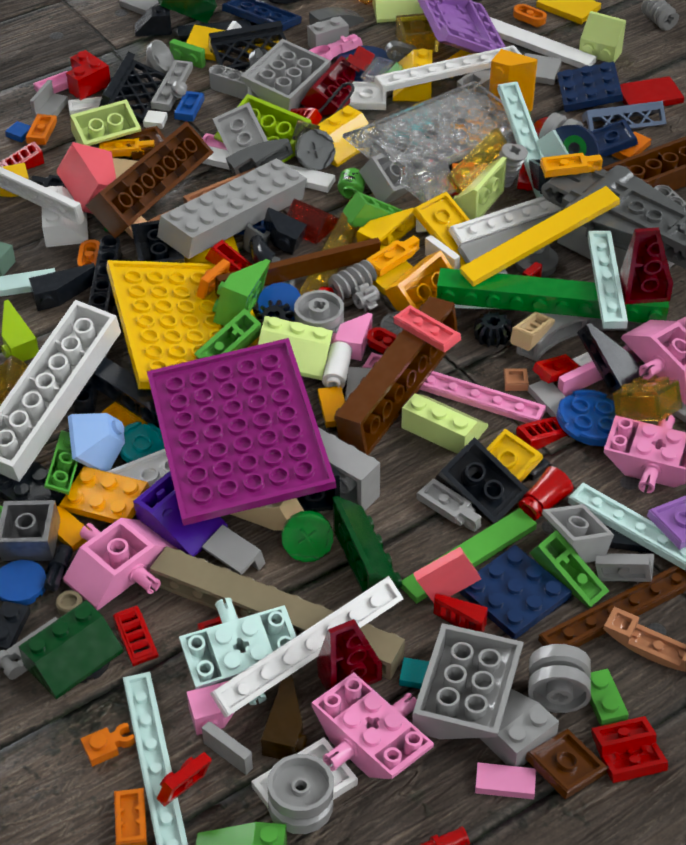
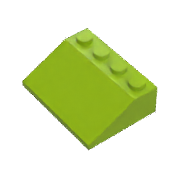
[214,94,313,163]

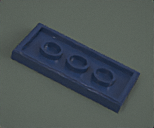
[222,0,302,31]

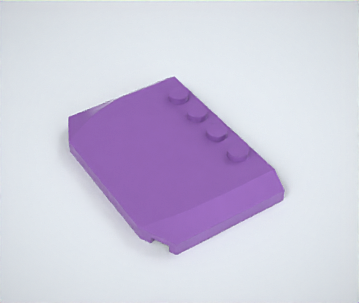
[418,0,505,54]

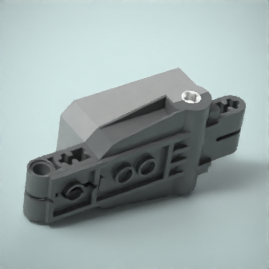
[541,165,686,274]

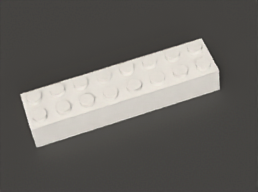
[0,300,121,482]

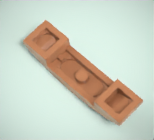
[603,606,686,672]

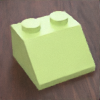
[579,11,626,63]

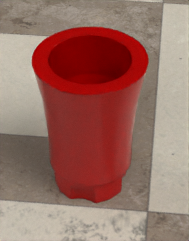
[518,466,574,521]

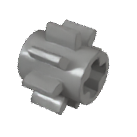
[352,282,380,312]

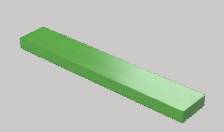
[401,508,537,604]

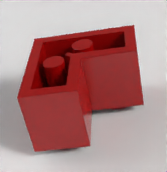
[66,50,111,100]

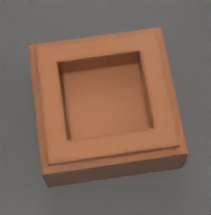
[503,369,529,391]

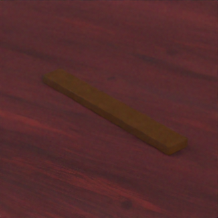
[215,237,381,297]
[538,565,686,647]

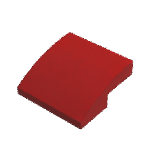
[591,716,668,783]

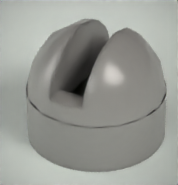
[171,81,187,98]

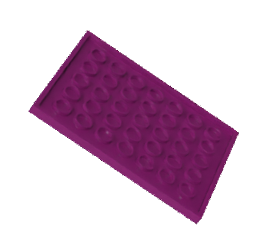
[147,338,337,526]

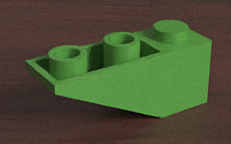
[44,430,78,495]

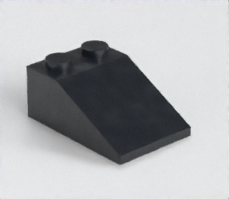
[435,437,529,525]

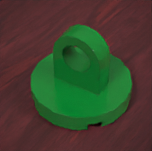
[281,511,333,562]

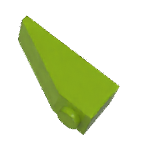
[1,300,39,365]

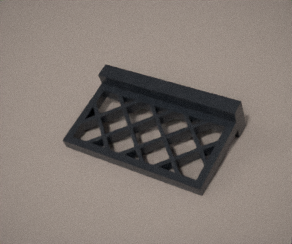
[209,21,286,70]
[99,51,166,123]

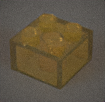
[395,13,439,53]
[613,377,682,421]

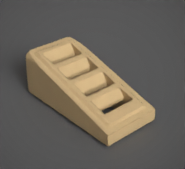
[510,312,555,351]

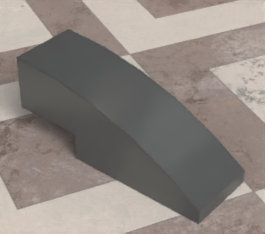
[309,7,364,28]
[226,138,293,176]

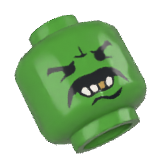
[338,168,366,199]

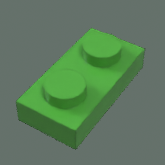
[169,39,206,69]
[590,669,629,726]

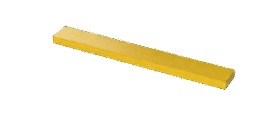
[460,186,620,287]

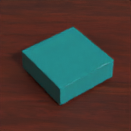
[399,657,430,689]

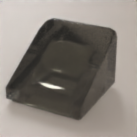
[292,120,320,141]

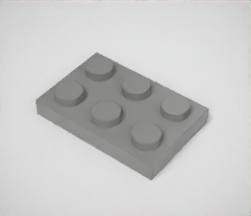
[213,102,268,155]

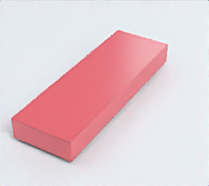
[393,305,461,353]

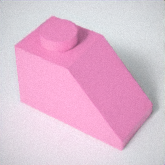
[331,313,372,361]
[187,681,235,735]

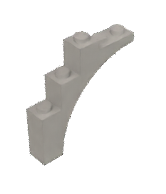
[516,313,643,361]

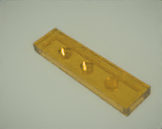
[446,128,507,193]

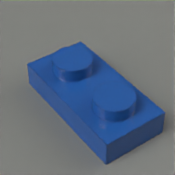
[174,91,205,122]

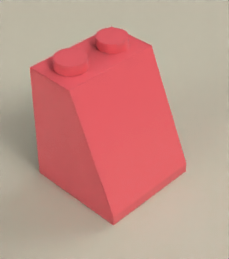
[56,142,116,214]

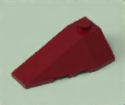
[301,55,356,115]
[620,227,673,304]
[317,619,382,691]

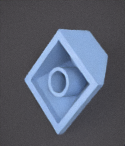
[68,413,125,472]

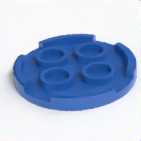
[556,390,629,446]

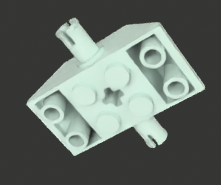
[179,598,296,705]

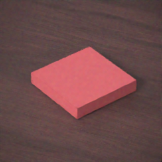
[413,547,481,603]

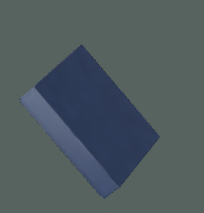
[591,119,638,156]

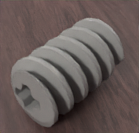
[641,0,679,31]
[496,143,528,188]
[328,260,377,301]

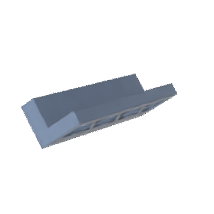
[582,101,666,132]

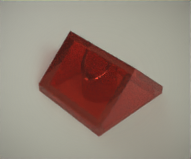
[287,198,341,244]

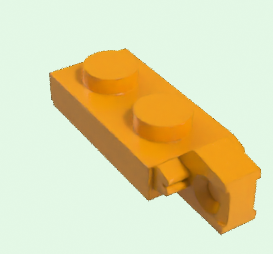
[99,138,155,158]
[540,153,603,178]
[366,235,420,277]

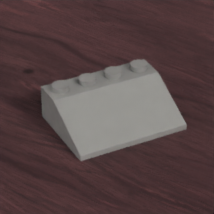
[240,39,331,111]
[413,623,524,739]

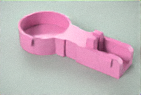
[309,34,363,61]

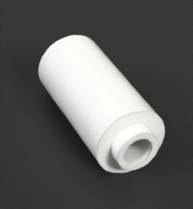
[322,341,352,389]

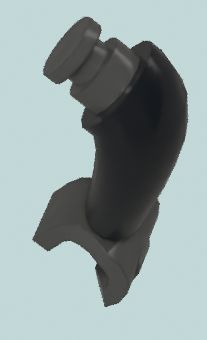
[243,222,281,264]

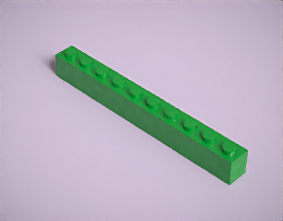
[437,268,669,323]

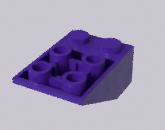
[133,471,228,557]

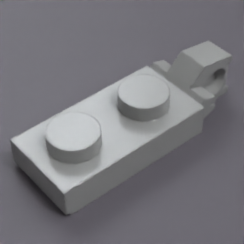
[416,479,482,532]

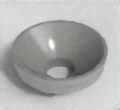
[146,40,174,74]

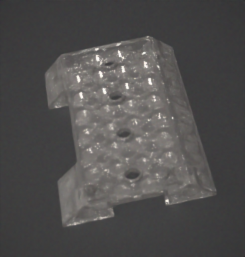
[342,81,517,203]

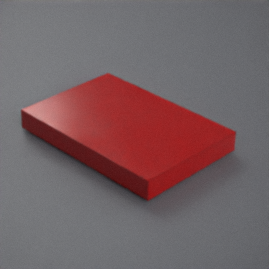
[620,76,685,106]

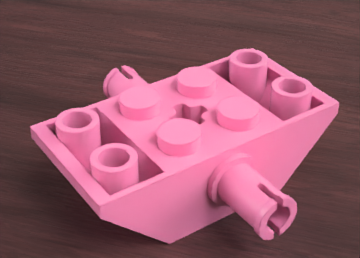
[621,320,686,405]
[604,413,686,493]
[63,518,177,611]
[312,672,434,779]

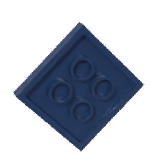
[557,61,623,112]
[459,545,572,640]

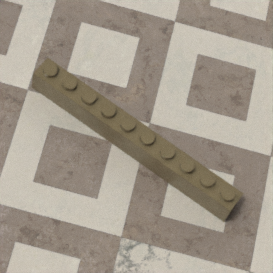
[150,546,405,680]

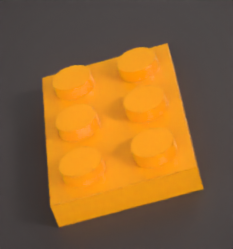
[59,466,150,524]

